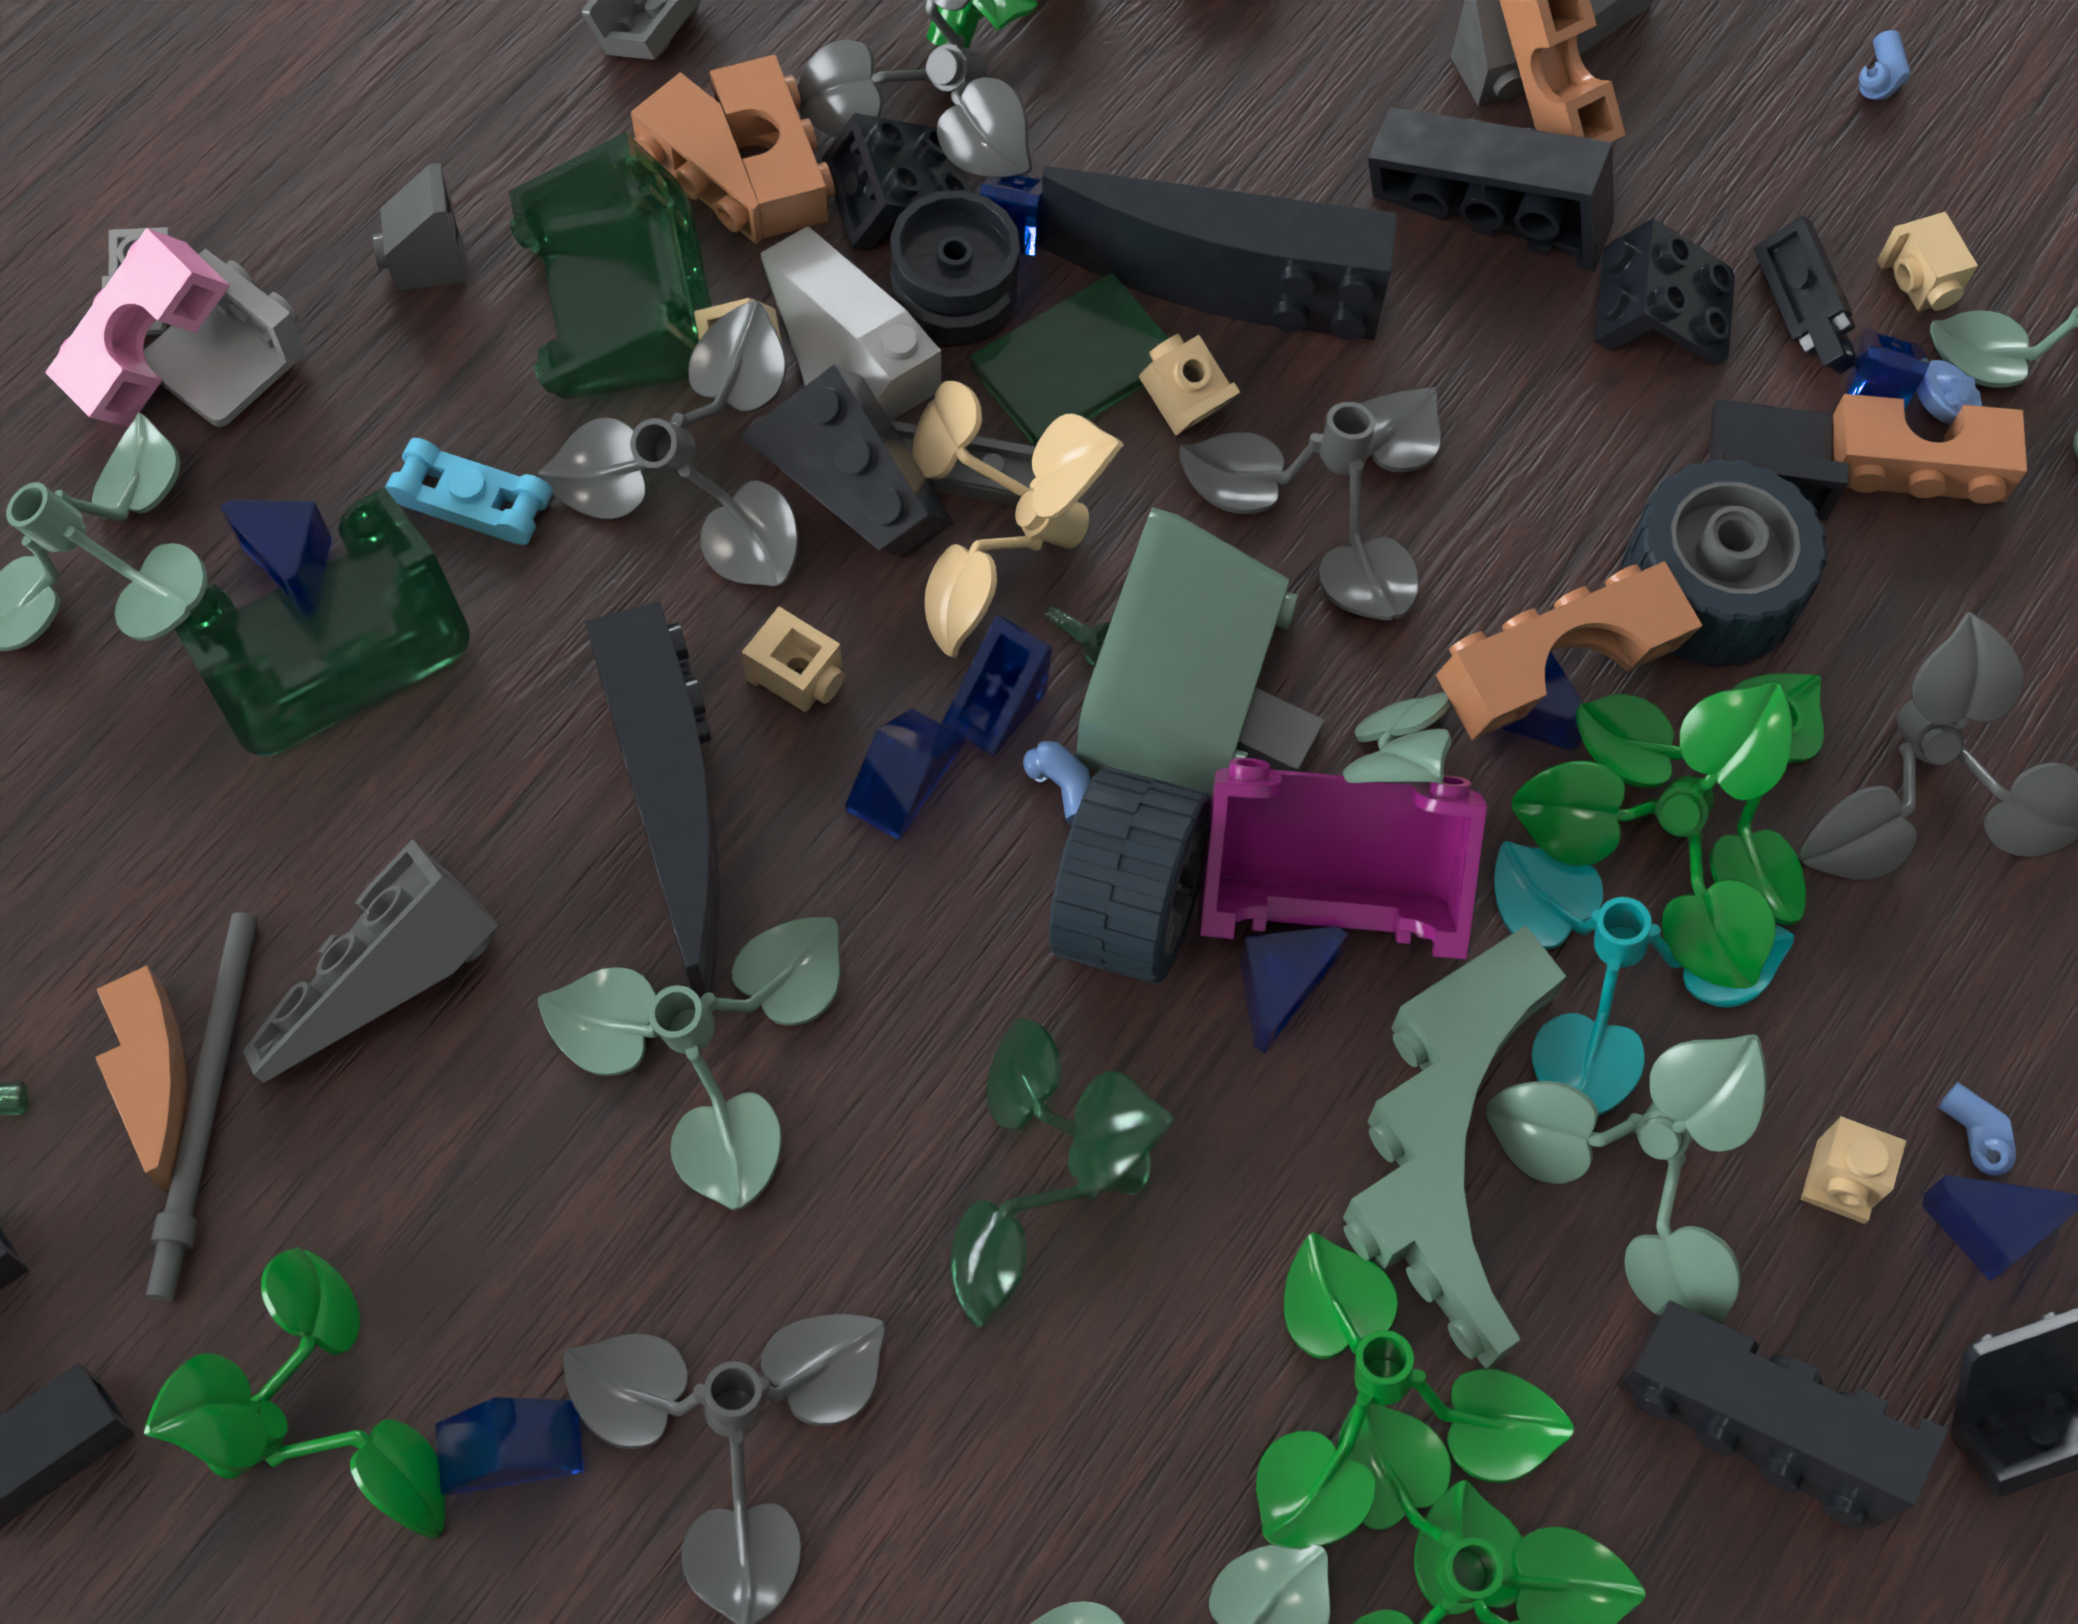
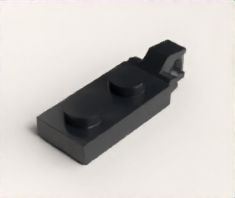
[1754,216,1859,375]

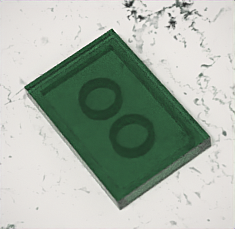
[970,273,1169,447]

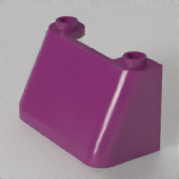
[1198,758,1487,959]

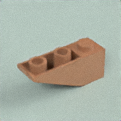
[631,72,763,245]

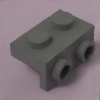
[582,0,701,60]

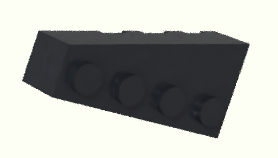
[1368,107,1614,272]
[1618,1300,1949,1530]

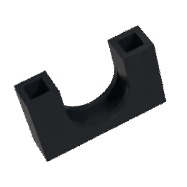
[0,1226,135,1528]

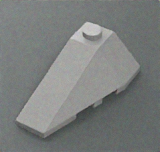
[760,226,941,420]

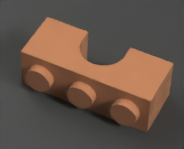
[1500,0,1626,142]
[710,54,835,239]
[1831,394,2027,504]

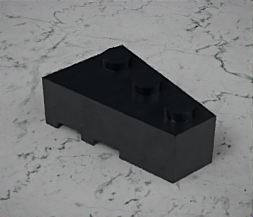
[740,364,954,558]

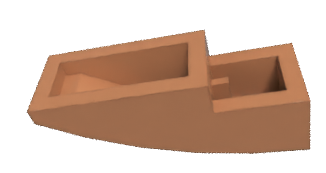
[95,965,188,1192]

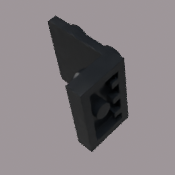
[822,113,971,251]
[1710,399,1849,521]

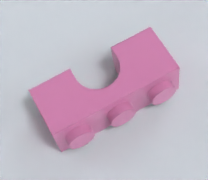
[45,228,230,427]

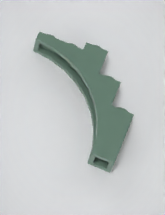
[1343,925,1567,1369]

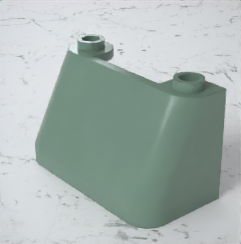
[1076,507,1299,799]

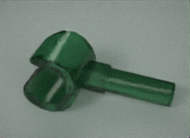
[1045,605,1110,667]

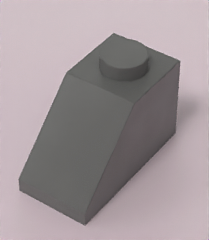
[373,163,466,291]

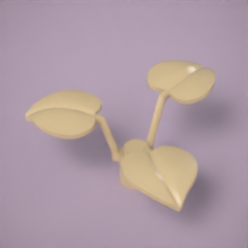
[912,381,1124,658]

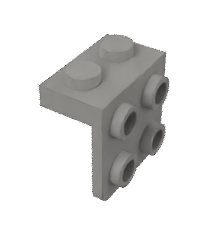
[143,248,306,427]

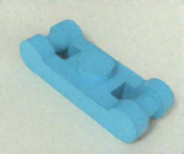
[384,438,553,545]

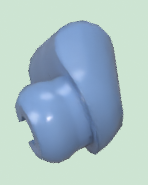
[1859,30,1910,101]
[1023,741,1091,825]
[1938,1082,2016,1175]

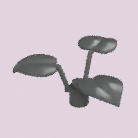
[798,0,1032,178]
[537,301,799,587]
[1179,387,1441,621]
[1799,612,2078,880]
[563,1314,885,1624]

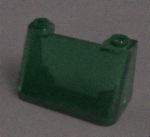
[509,132,712,400]
[174,487,470,756]

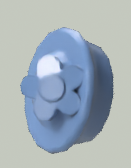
[1916,360,1982,425]

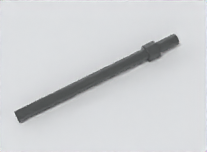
[145,912,258,1302]

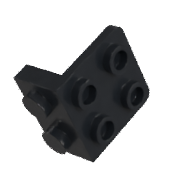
[1594,218,1735,365]
[1951,1308,2078,1498]

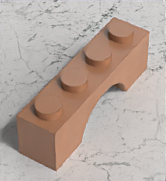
[1436,561,1703,741]

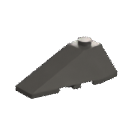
[1450,0,1653,107]
[242,839,499,1083]

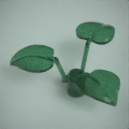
[951,1017,1175,1328]

